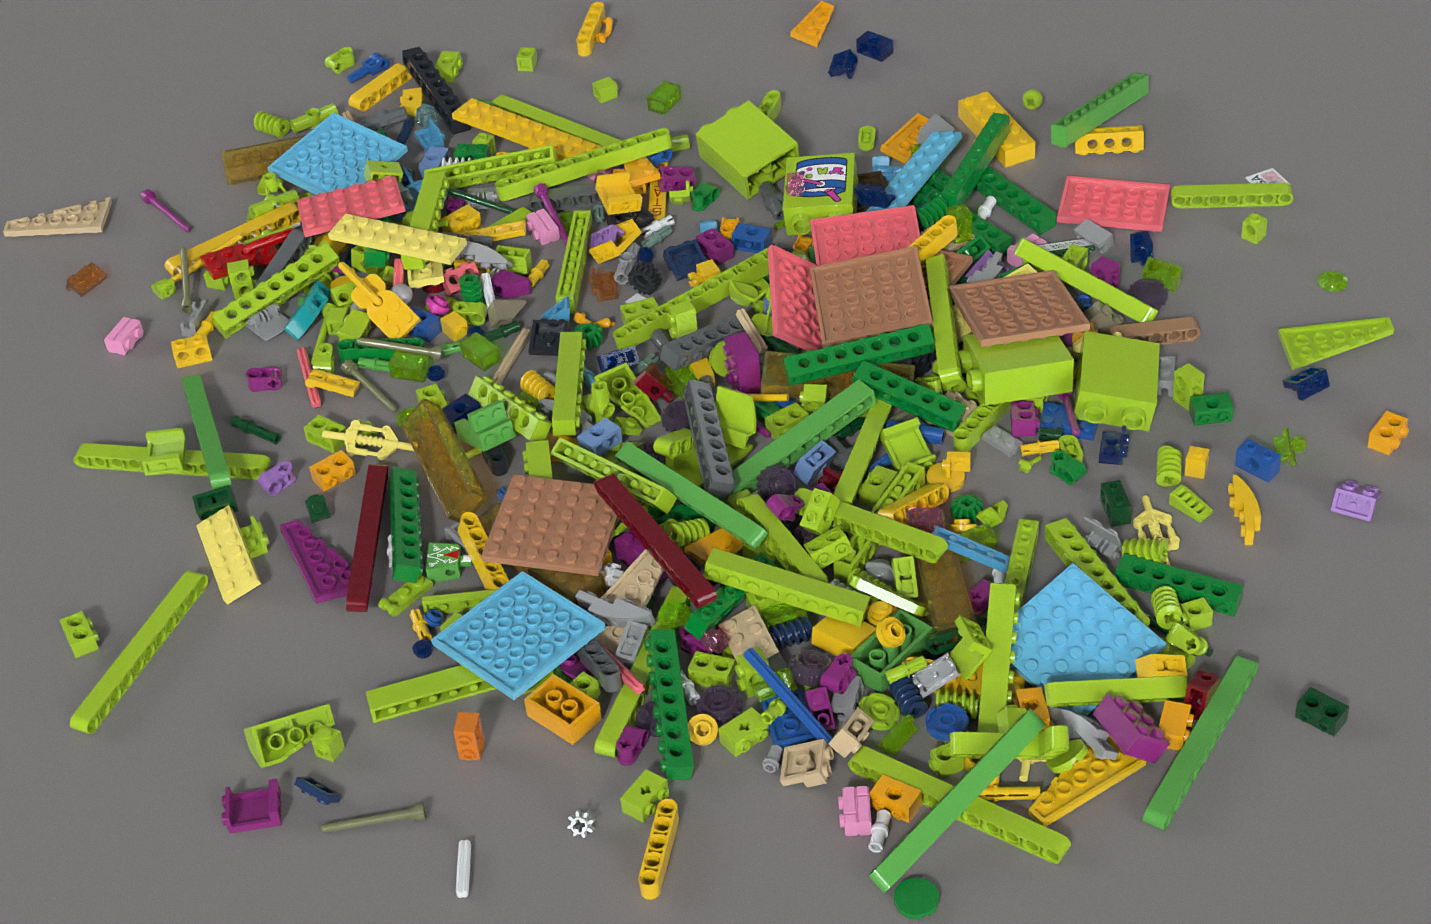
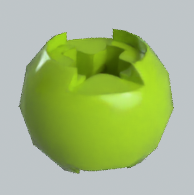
[1022,89,1043,110]

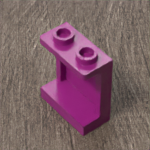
[221,778,281,834]

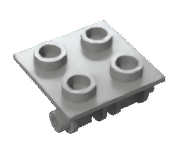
[465,187,499,210]
[246,304,289,341]
[1084,517,1123,560]

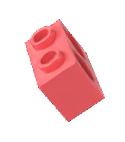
[442,262,482,297]

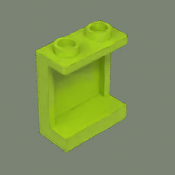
[880,417,937,474]
[141,428,187,476]

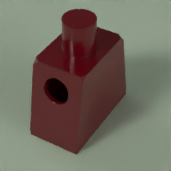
[633,362,675,404]
[1184,670,1220,722]

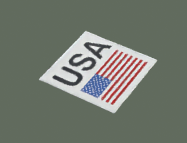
[1245,168,1291,185]

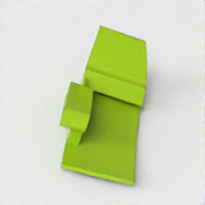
[653,386,756,488]

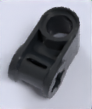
[481,444,508,476]

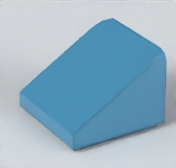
[872,155,891,168]
[698,219,718,233]

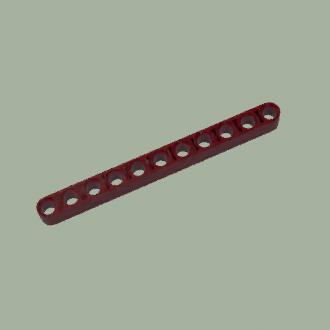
[346,464,388,612]
[594,473,717,609]

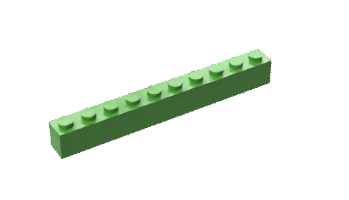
[1051,72,1149,148]
[718,380,876,505]

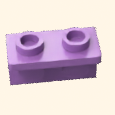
[588,225,625,254]

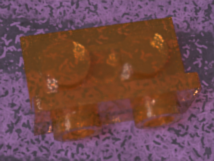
[66,262,107,297]
[589,268,619,302]

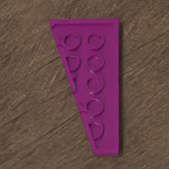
[280,520,373,604]

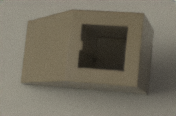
[487,299,526,328]
[1083,300,1125,334]

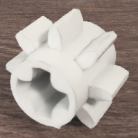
[600,563,624,587]
[567,809,596,838]

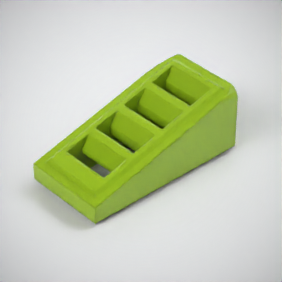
[1169,484,1213,523]

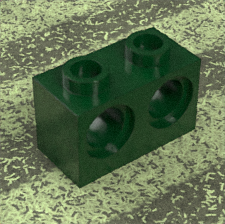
[1100,480,1132,527]
[192,485,239,522]
[1295,687,1349,737]

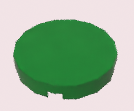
[893,877,940,920]

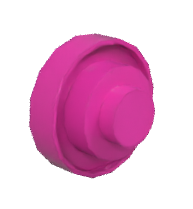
[426,295,452,316]

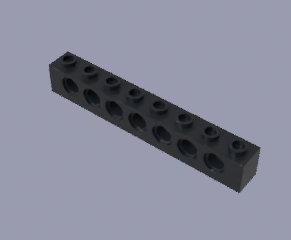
[402,46,471,135]

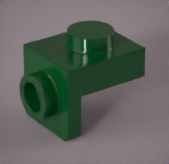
[305,494,331,523]

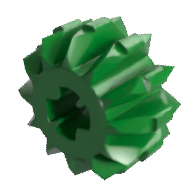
[574,322,604,350]
[950,493,984,524]

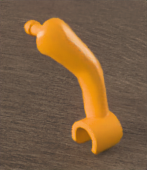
[595,17,613,43]
[574,312,615,329]

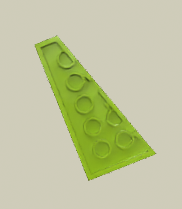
[1278,317,1394,370]

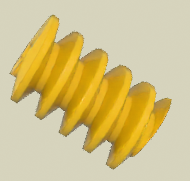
[520,370,555,404]

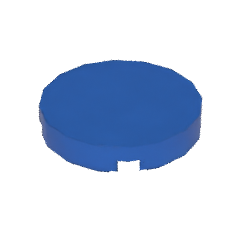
[925,703,969,742]

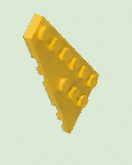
[1028,735,1146,827]

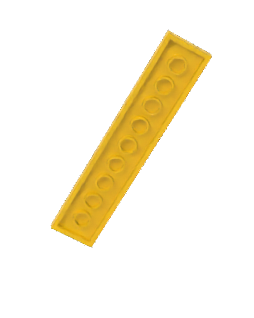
[452,98,602,160]

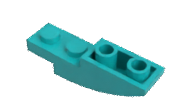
[284,280,331,340]

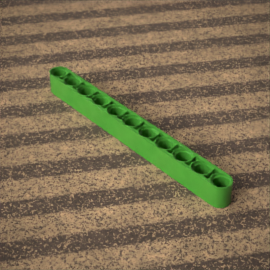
[182,374,231,489]
[615,441,768,550]
[1143,655,1259,831]
[868,709,1046,893]

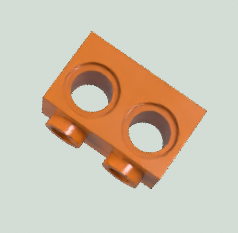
[453,712,485,761]

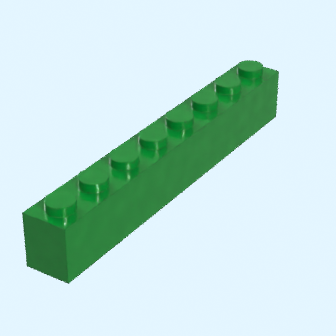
[941,112,1010,212]

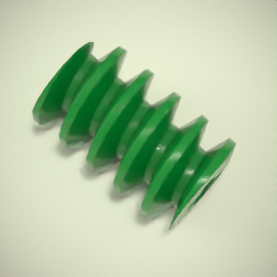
[916,196,949,230]
[459,274,485,304]

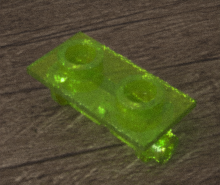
[876,714,919,757]

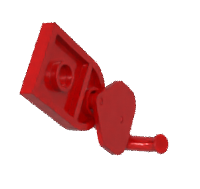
[200,228,295,280]

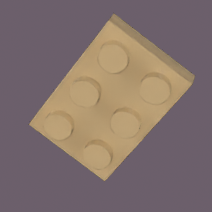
[719,605,779,661]

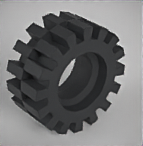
[628,261,662,295]

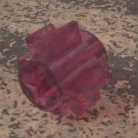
[702,627,729,654]

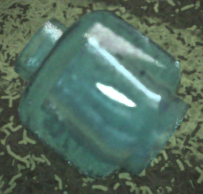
[415,104,438,129]

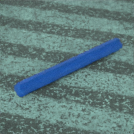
[743,648,833,745]

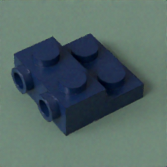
[663,239,706,281]

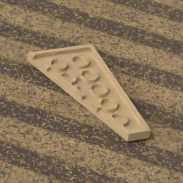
[3,197,112,237]
[588,549,663,655]

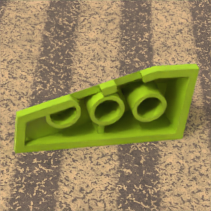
[594,363,662,429]
[243,704,335,768]

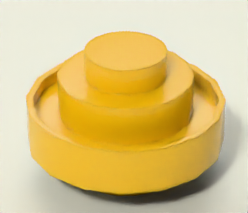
[947,519,977,538]
[867,600,897,626]
[876,617,906,649]
[688,714,718,745]

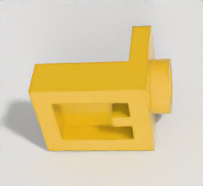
[942,451,971,478]

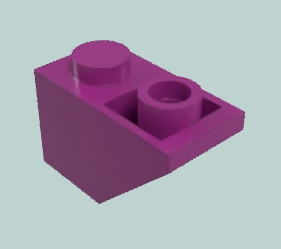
[491,270,532,299]
[803,687,836,731]

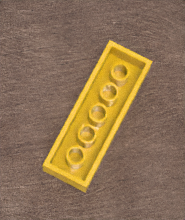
[958,91,1035,168]

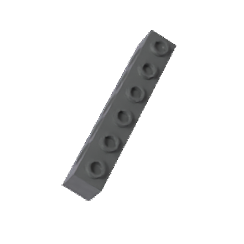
[660,314,750,371]

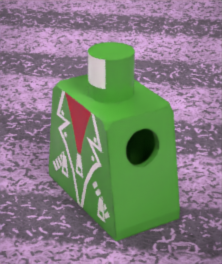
[426,543,473,583]

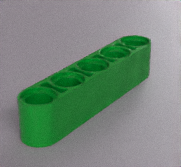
[337,337,426,363]

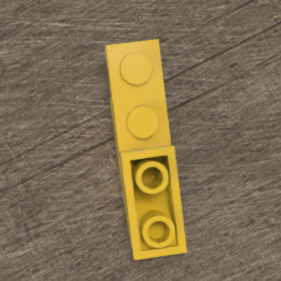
[1228,475,1261,545]

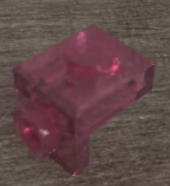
[786,172,805,196]

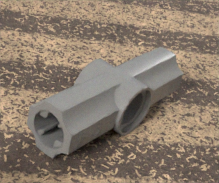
[614,242,640,285]

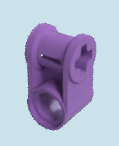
[258,461,296,496]

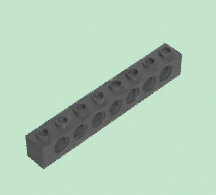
[683,380,735,499]

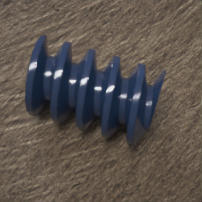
[769,616,813,649]
[889,674,928,719]

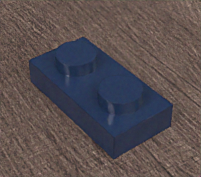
[294,777,342,805]

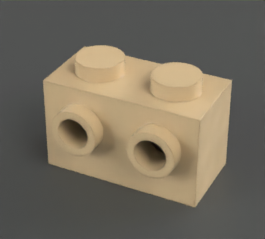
[828,707,874,758]

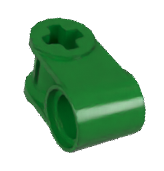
[691,182,719,212]
[1049,450,1087,485]

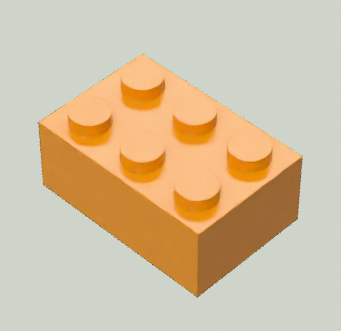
[524,674,602,745]

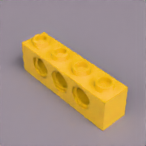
[1075,125,1144,155]

